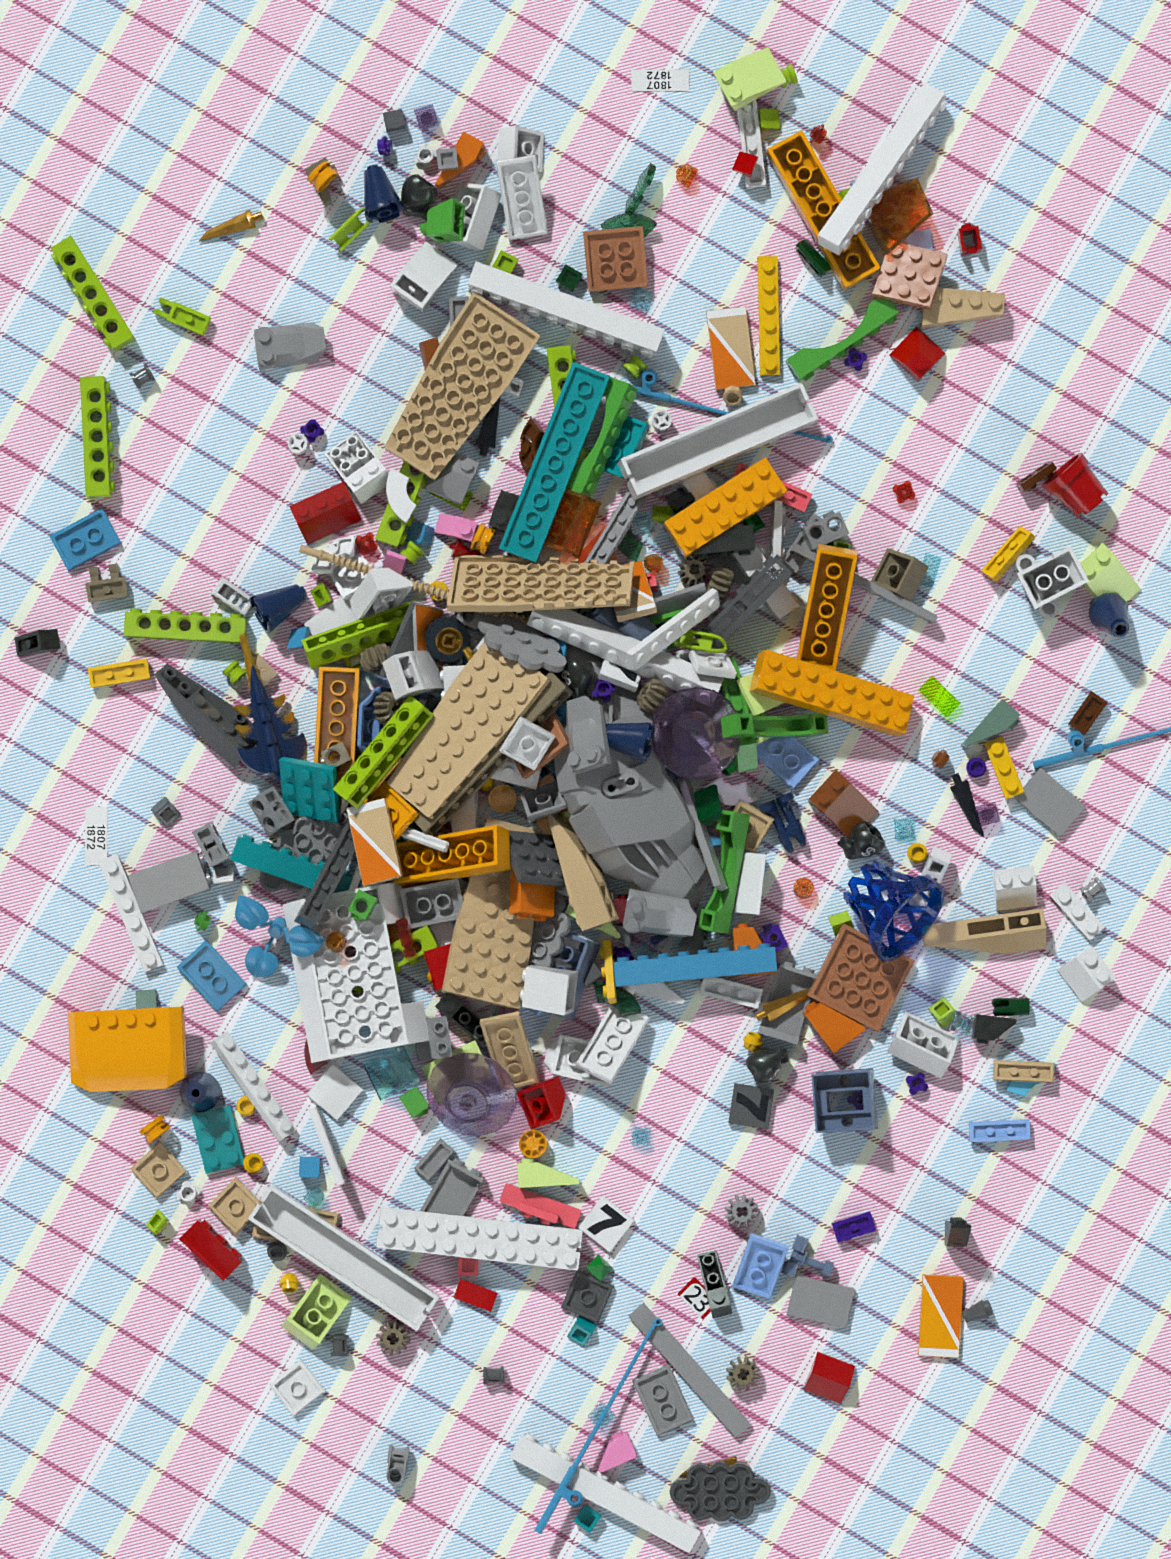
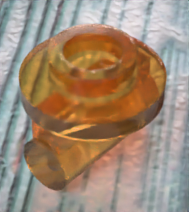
[676,163,698,188]

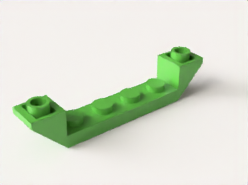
[721,655,758,773]

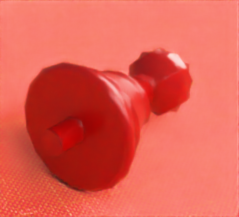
[449,539,480,557]

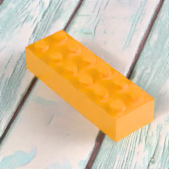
[663,457,787,558]
[796,544,858,671]
[314,667,361,783]
[393,825,510,887]

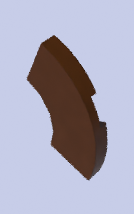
[519,418,545,474]

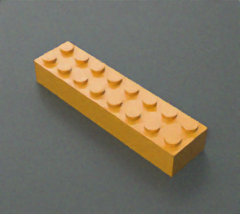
[766,130,880,292]
[749,649,914,737]

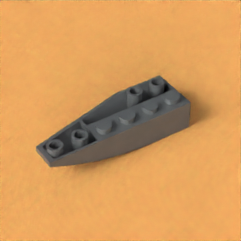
[155,664,257,768]

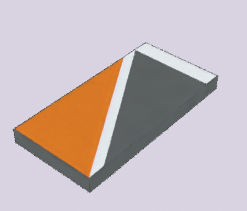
[380,601,444,677]

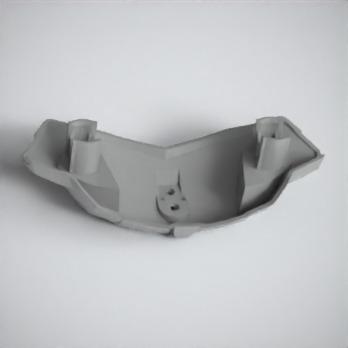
[554,660,707,899]

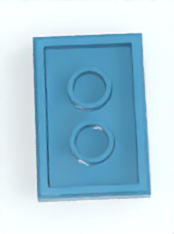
[50,508,122,571]
[177,940,247,1012]

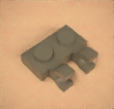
[85,563,129,603]

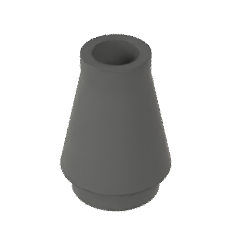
[962,1299,994,1323]

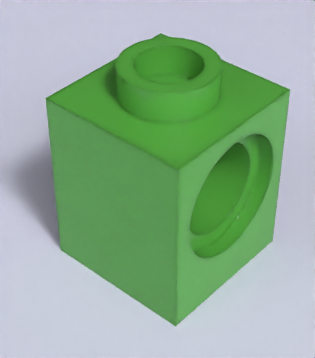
[348,889,379,922]
[399,1086,430,1119]

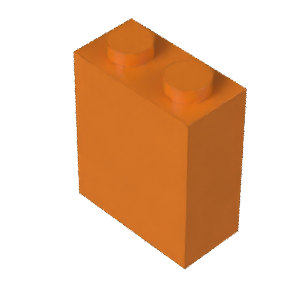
[509,866,555,922]

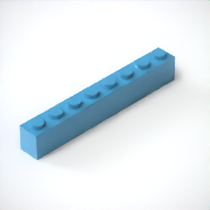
[613,943,777,987]

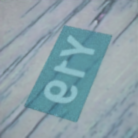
[921,553,942,588]

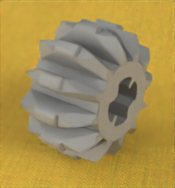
[725,1194,759,1228]

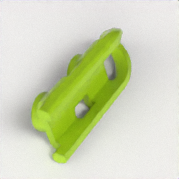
[328,207,370,252]
[674,630,728,653]

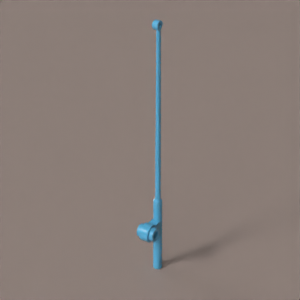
[632,369,833,443]
[1033,727,1171,769]
[534,1318,662,1534]

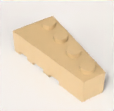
[920,287,1005,330]

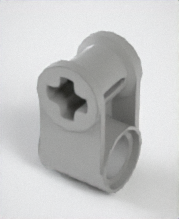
[386,1445,410,1486]

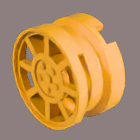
[307,161,338,192]
[470,523,496,555]
[489,785,517,813]
[139,1114,171,1144]
[519,1130,547,1158]

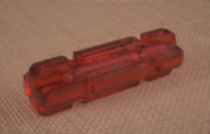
[396,918,416,958]

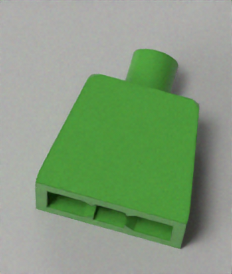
[420,198,465,243]

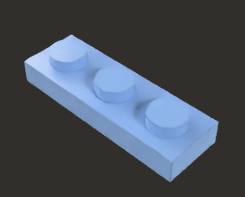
[968,1119,1031,1142]

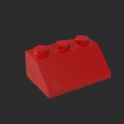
[289,481,362,545]
[179,1219,243,1281]

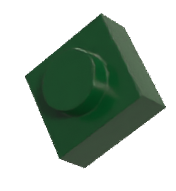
[556,264,583,292]

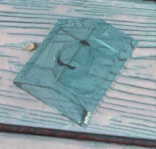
[363,1046,421,1101]

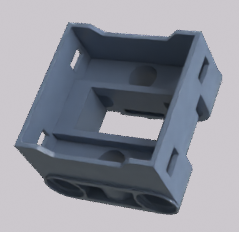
[811,1068,878,1133]

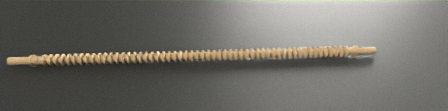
[299,545,548,635]

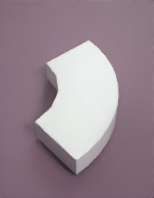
[386,468,416,523]
[311,536,357,574]
[702,777,758,806]

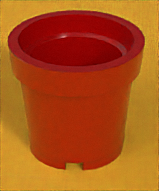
[1042,452,1108,519]

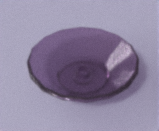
[651,687,741,780]
[427,1052,516,1136]

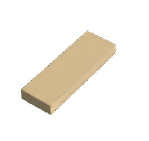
[993,1060,1054,1083]

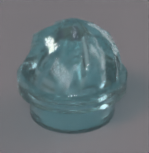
[303,1187,324,1208]

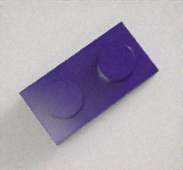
[831,1211,876,1243]

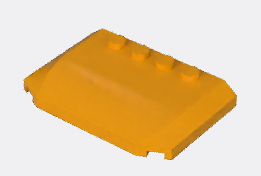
[68,1006,187,1092]

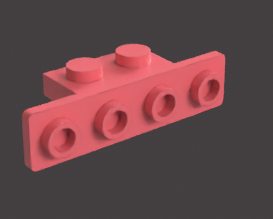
[500,1183,581,1229]

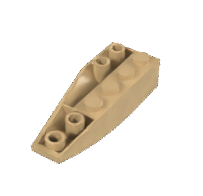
[548,813,619,931]
[921,908,1047,954]

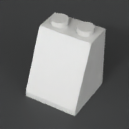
[520,965,578,1015]

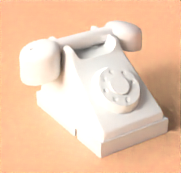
[1015,546,1089,619]

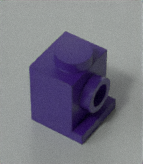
[759,922,789,952]

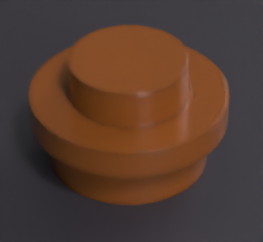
[931,749,950,769]

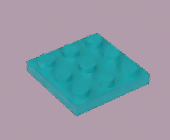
[279,757,341,823]

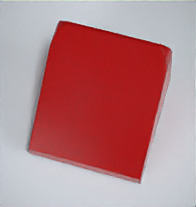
[732,151,758,177]

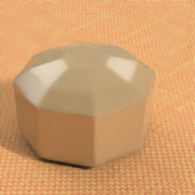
[723,386,743,407]

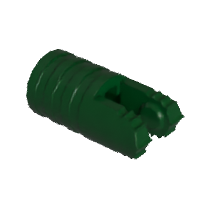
[991,997,1030,1016]

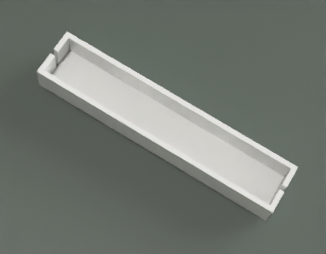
[468,261,665,359]
[618,383,818,500]
[248,1183,440,1331]
[376,1207,583,1271]

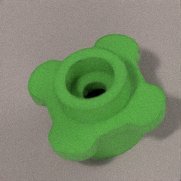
[194,911,211,931]

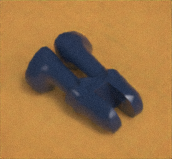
[758,791,807,853]

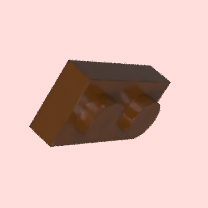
[1016,461,1057,492]
[1068,691,1108,735]

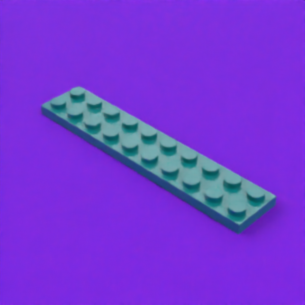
[499,362,611,563]

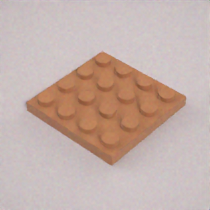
[807,924,915,1032]

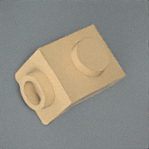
[243,653,278,687]

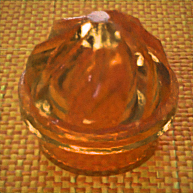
[644,554,664,573]

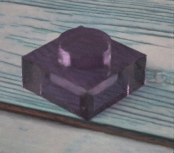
[414,104,439,130]
[975,802,1000,827]

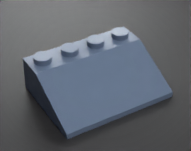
[553,933,600,1021]

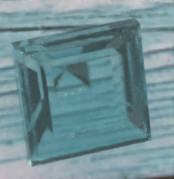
[629,287,654,312]
[894,818,915,839]

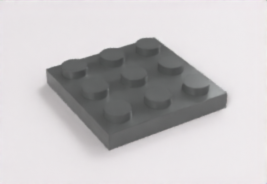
[509,830,566,887]

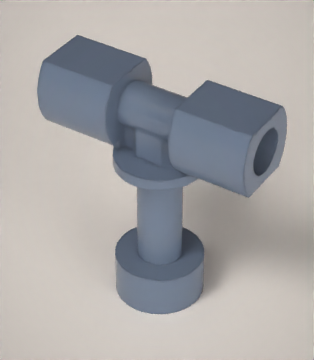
[782,1234,834,1278]

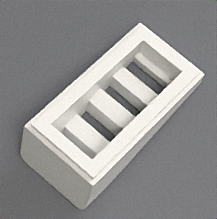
[210,577,251,617]

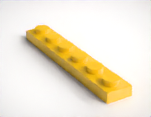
[757,256,780,376]

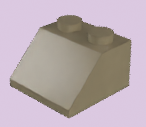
[871,548,929,602]

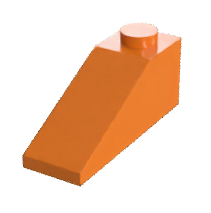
[435,132,486,190]

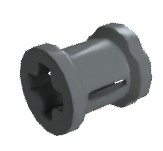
[129,364,155,389]
[331,1334,349,1356]
[483,1366,504,1385]

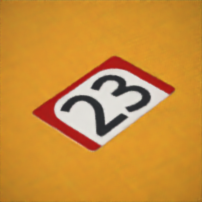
[678,1277,711,1319]

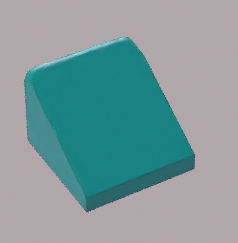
[567,1315,596,1346]

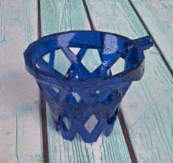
[843,861,945,961]

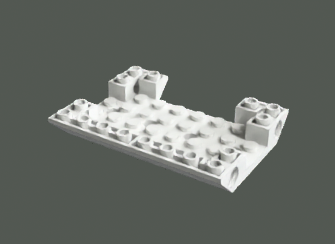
[283,883,429,1063]

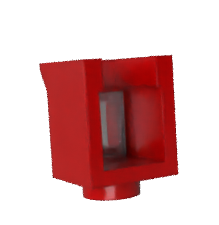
[957,224,982,256]

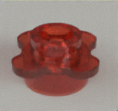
[809,124,827,144]
[893,481,916,504]
[355,532,378,555]

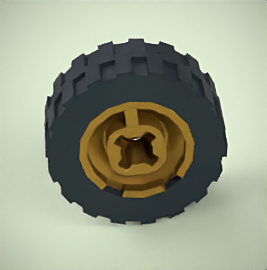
[424,616,471,663]

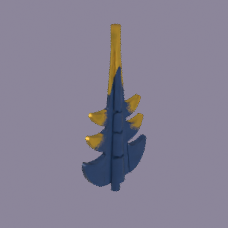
[234,633,305,782]

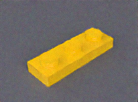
[981,526,1036,583]
[87,658,151,688]
[984,736,1024,800]
[600,940,617,1004]

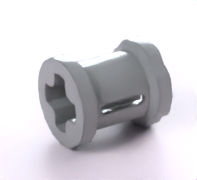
[1080,877,1107,903]

